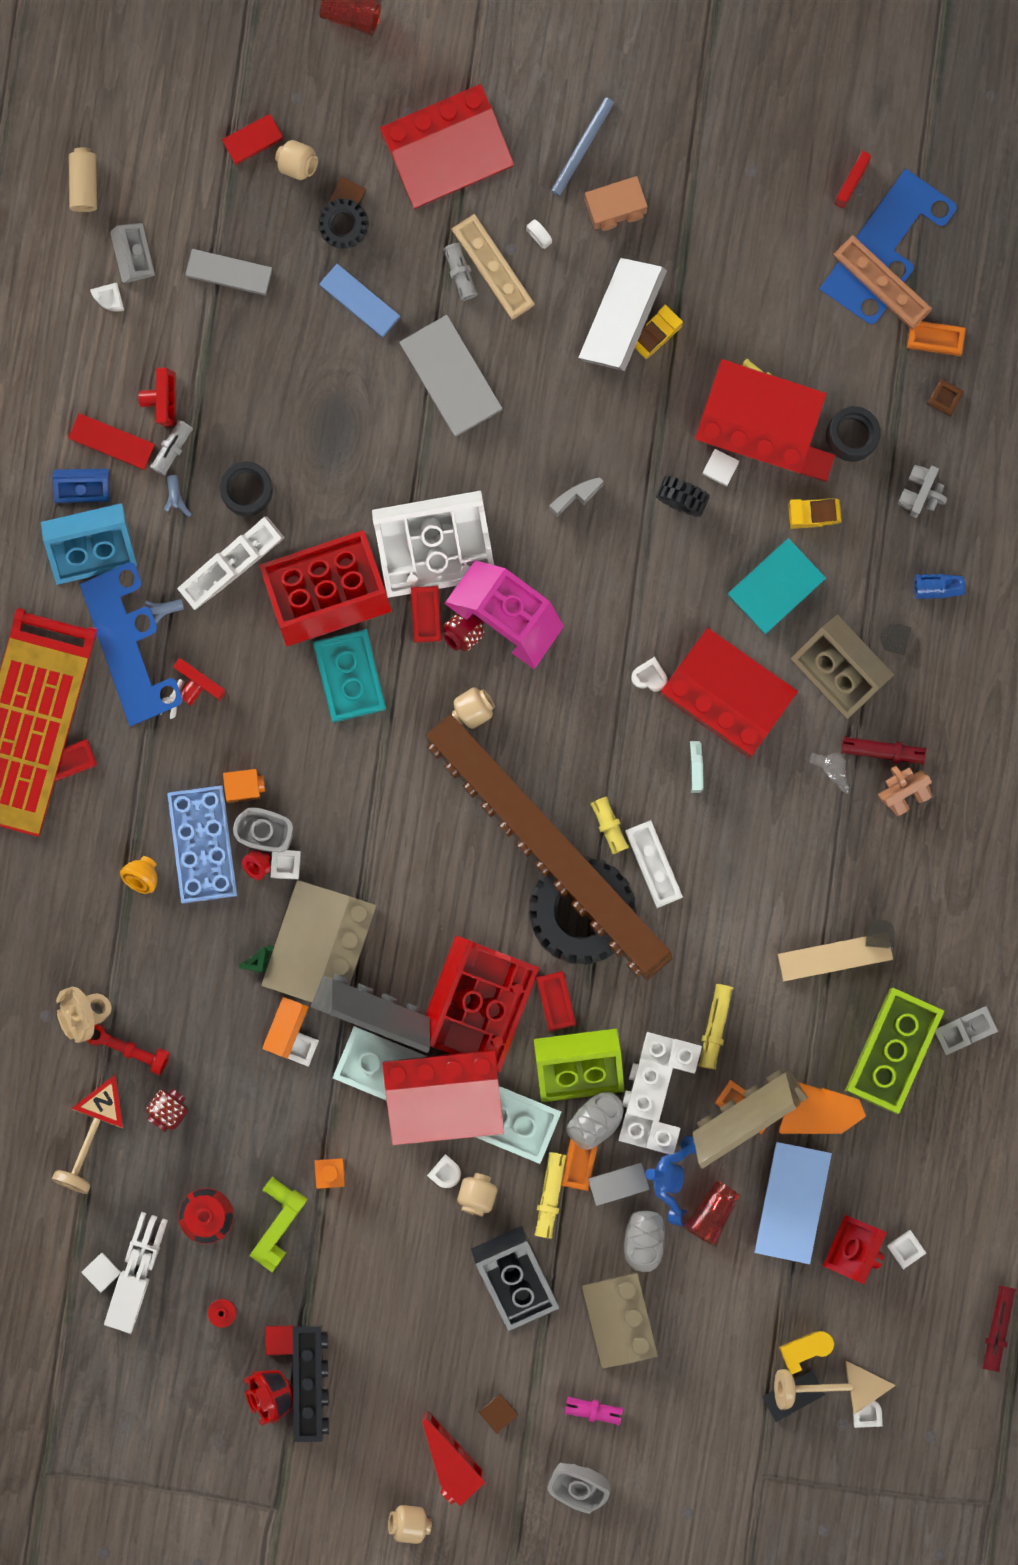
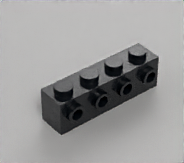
[293,1325,329,1442]

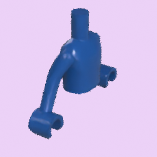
[645,1136,697,1227]

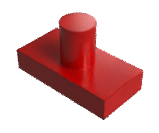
[138,367,176,428]
[173,658,226,706]

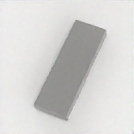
[185,249,273,296]

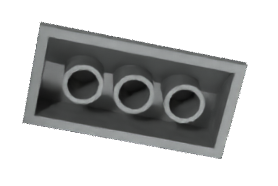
[311,974,430,1053]

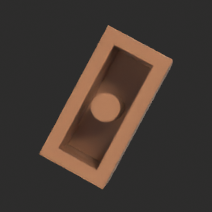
[584,176,647,231]

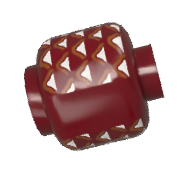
[443,613,485,651]
[146,1089,188,1132]

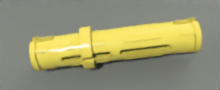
[698,984,733,1070]
[534,1152,567,1239]

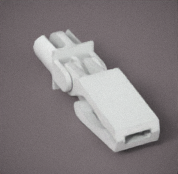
[104,1211,168,1334]

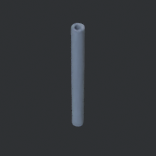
[551,97,614,196]

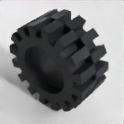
[318,198,369,249]
[656,476,710,517]

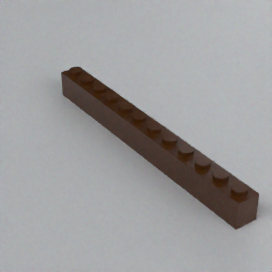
[425,714,673,981]

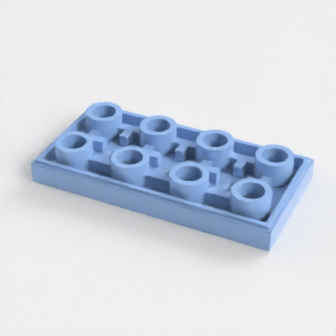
[167,785,237,904]
[754,1142,832,1264]

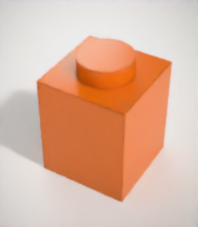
[223,769,265,803]
[315,1158,346,1189]

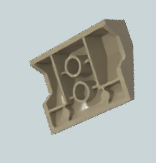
[261,880,376,1003]
[693,1069,808,1169]

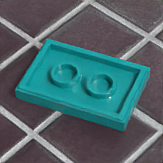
[727,538,826,635]
[313,629,386,723]

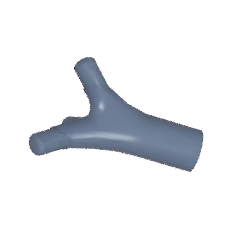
[164,475,192,517]
[143,599,184,625]

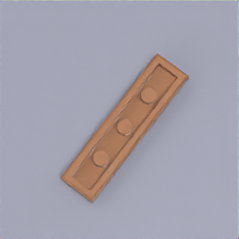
[833,235,932,330]

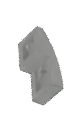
[549,477,604,517]
[935,1006,999,1055]
[588,1163,650,1206]

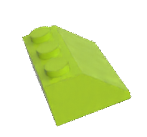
[534,1029,625,1102]

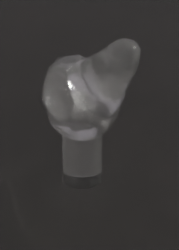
[809,752,850,793]

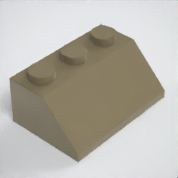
[791,614,894,719]
[582,1272,658,1369]

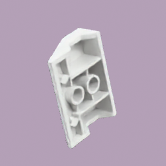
[372,491,494,598]

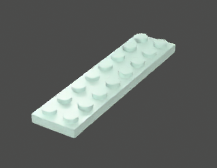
[333,1026,561,1164]

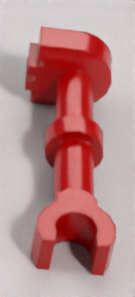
[87,1024,171,1076]

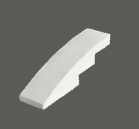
[177,516,285,610]

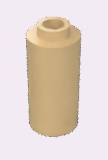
[69,147,97,212]

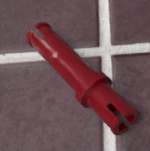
[841,736,927,765]
[982,1285,1016,1372]

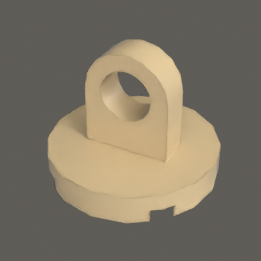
[56,987,112,1043]

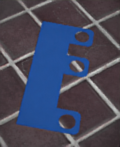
[819,168,957,324]
[80,562,182,727]

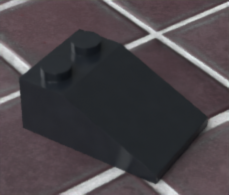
[471,1226,560,1331]

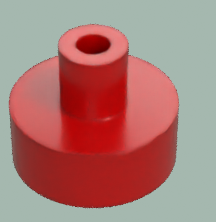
[242,850,271,880]
[208,1299,237,1328]

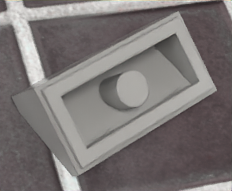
[110,223,155,283]

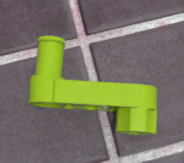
[249,1176,308,1272]

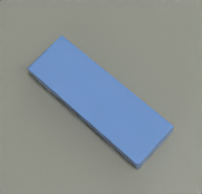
[319,264,400,338]

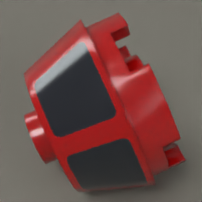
[178,1188,234,1244]
[243,1370,293,1426]

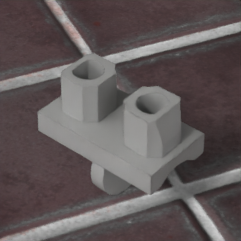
[898,465,947,518]

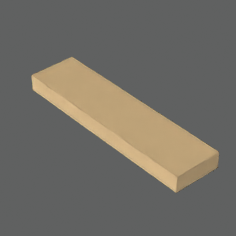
[451,214,535,320]
[777,932,893,982]

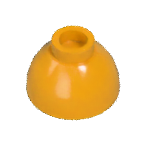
[120,856,157,894]

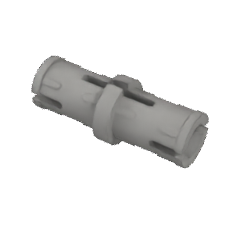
[443,243,478,301]
[150,420,193,476]

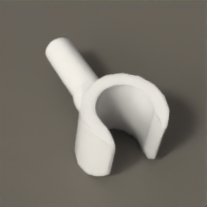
[160,679,185,719]

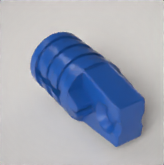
[914,574,966,599]

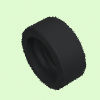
[826,406,881,462]
[219,461,273,516]

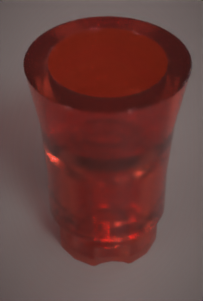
[320,0,381,36]
[682,1181,740,1247]

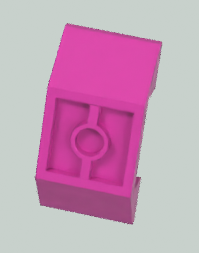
[444,560,564,669]

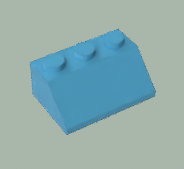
[41,503,137,585]

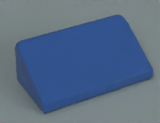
[52,469,110,503]

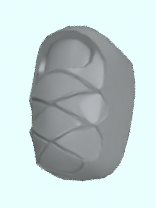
[233,808,294,852]
[567,1092,624,1150]
[624,1211,665,1272]
[548,1463,611,1514]

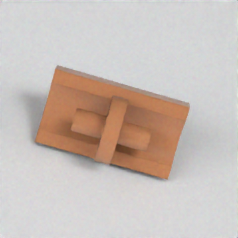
[878,766,932,816]

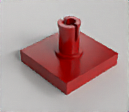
[823,1215,887,1284]

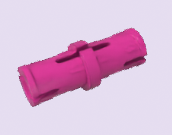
[564,1396,623,1426]

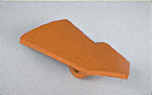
[779,1082,866,1134]

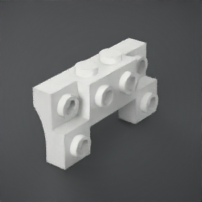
[618,1032,702,1154]

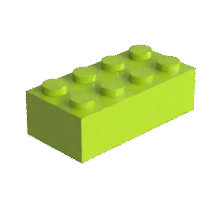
[845,988,944,1114]

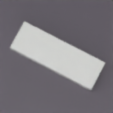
[625,820,683,908]

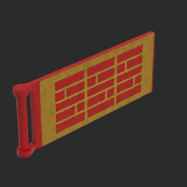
[0,608,98,837]

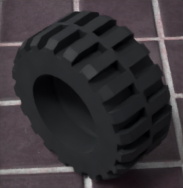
[529,857,636,965]

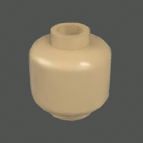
[275,140,318,180]
[452,687,495,729]
[457,1173,497,1217]
[388,1505,432,1544]

